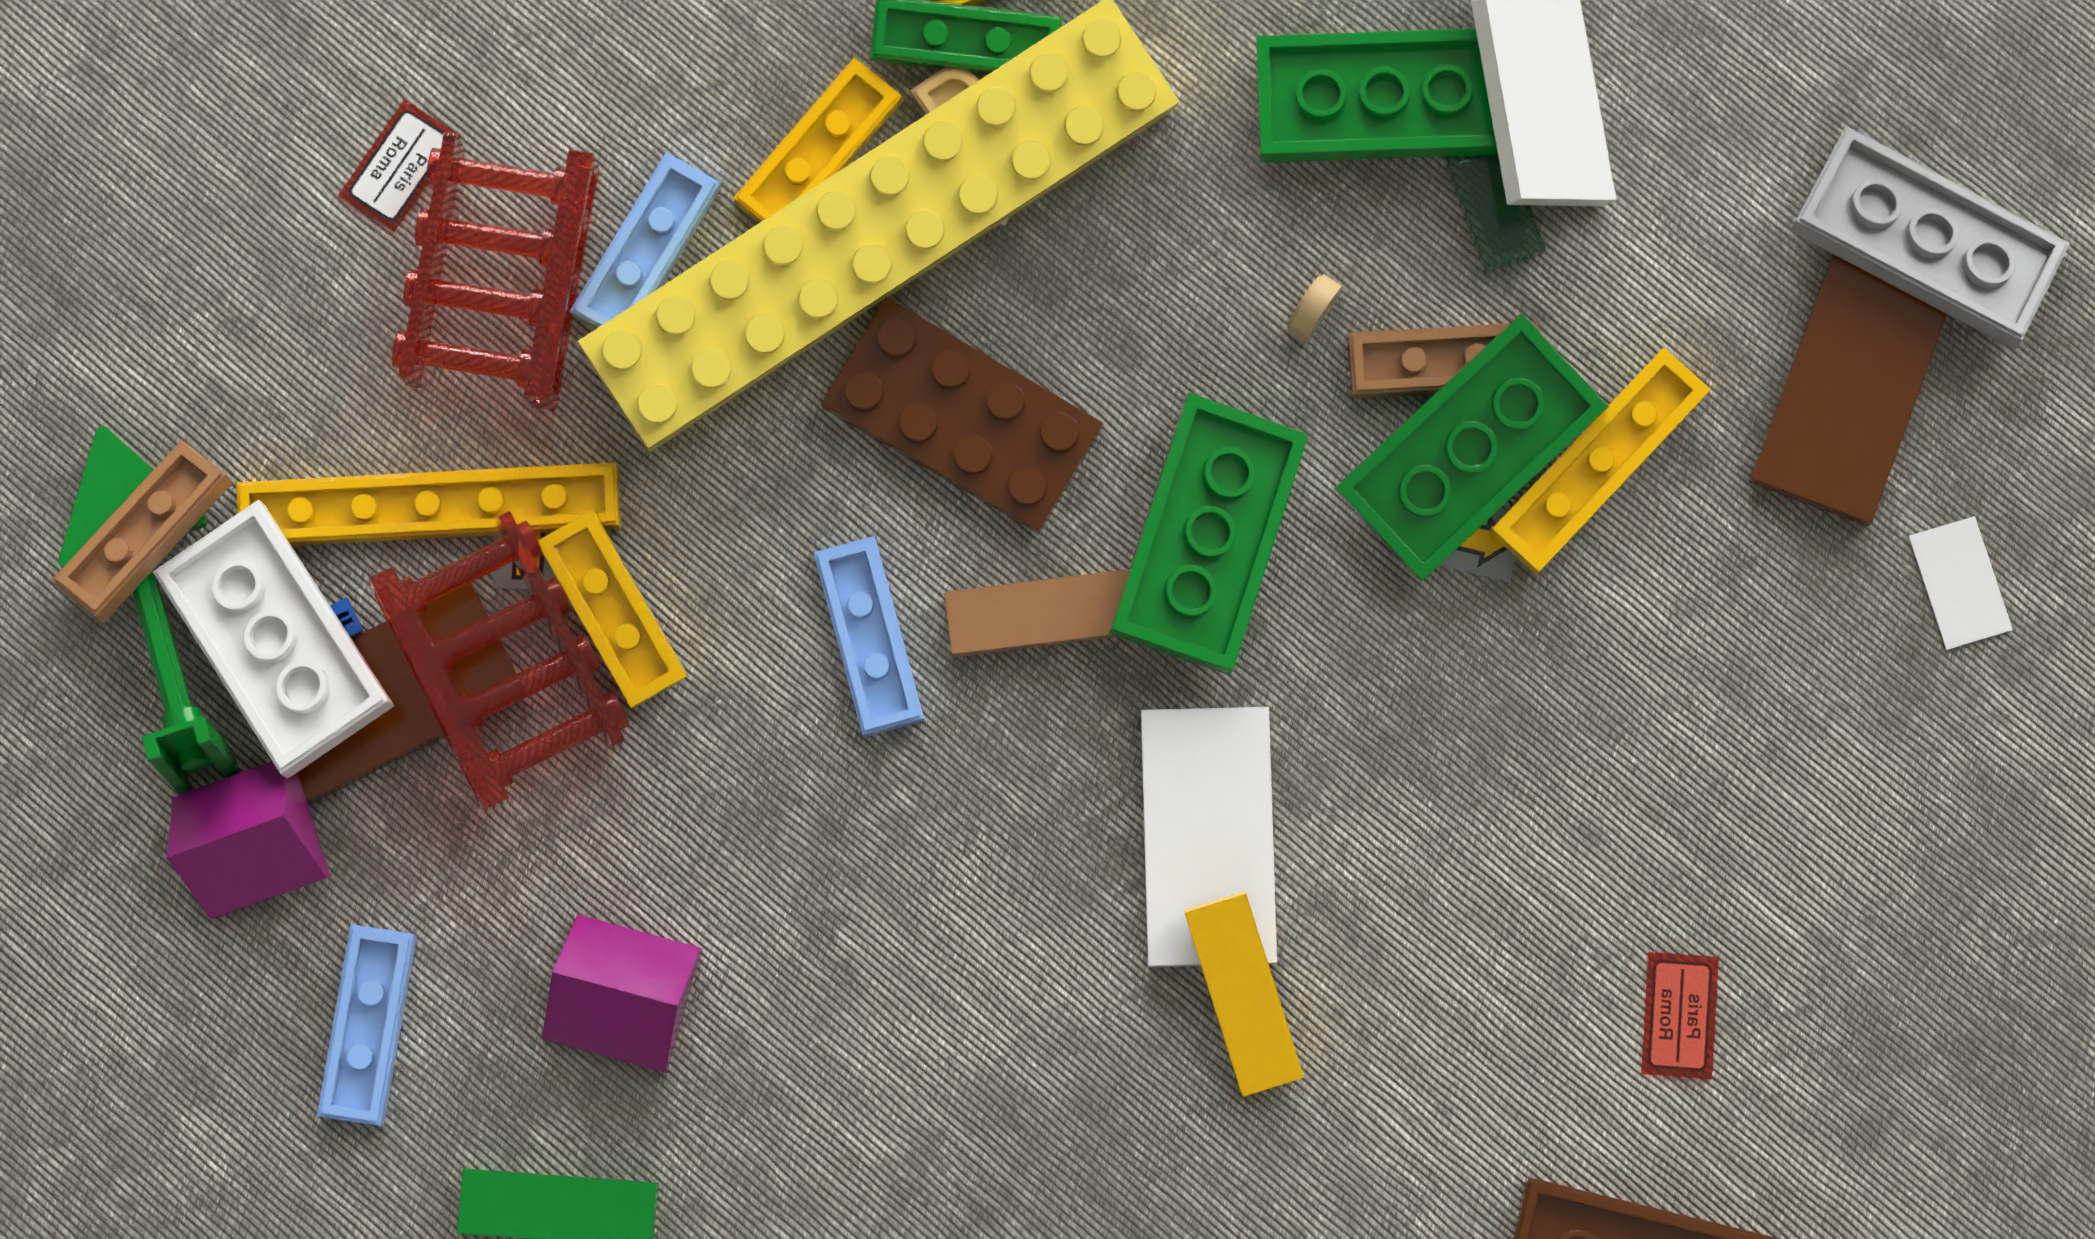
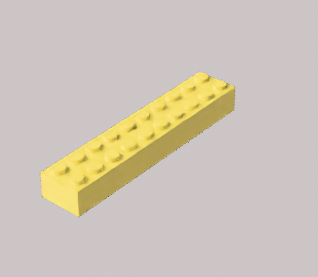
[578,0,1180,453]

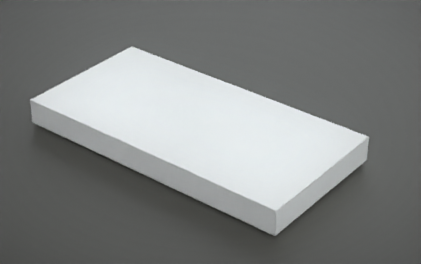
[1471,0,1616,206]
[153,500,394,779]
[1141,707,1277,968]

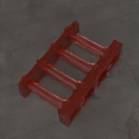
[392,132,600,411]
[369,511,629,814]

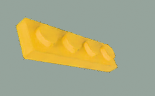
[1490,347,1711,576]

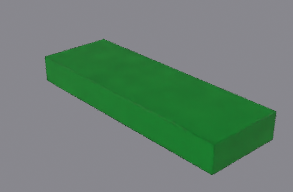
[869,0,1063,74]
[457,1168,659,1239]

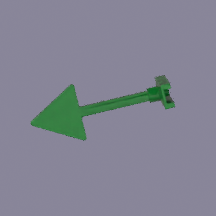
[58,426,240,795]

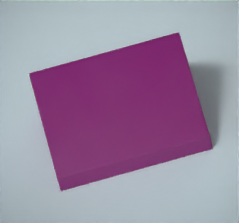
[167,761,331,919]
[542,914,702,1073]

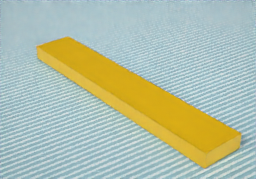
[236,462,621,546]

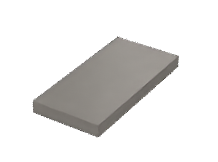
[1790,126,2070,350]

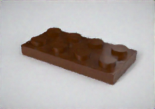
[821,297,1103,534]

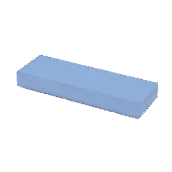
[570,152,721,329]
[813,536,925,738]
[317,924,417,1127]

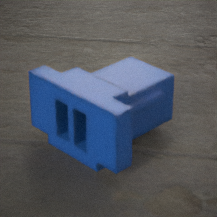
[330,597,364,638]

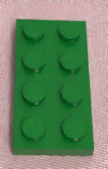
[1256,28,1498,163]
[1334,314,1609,581]
[1108,392,1309,675]

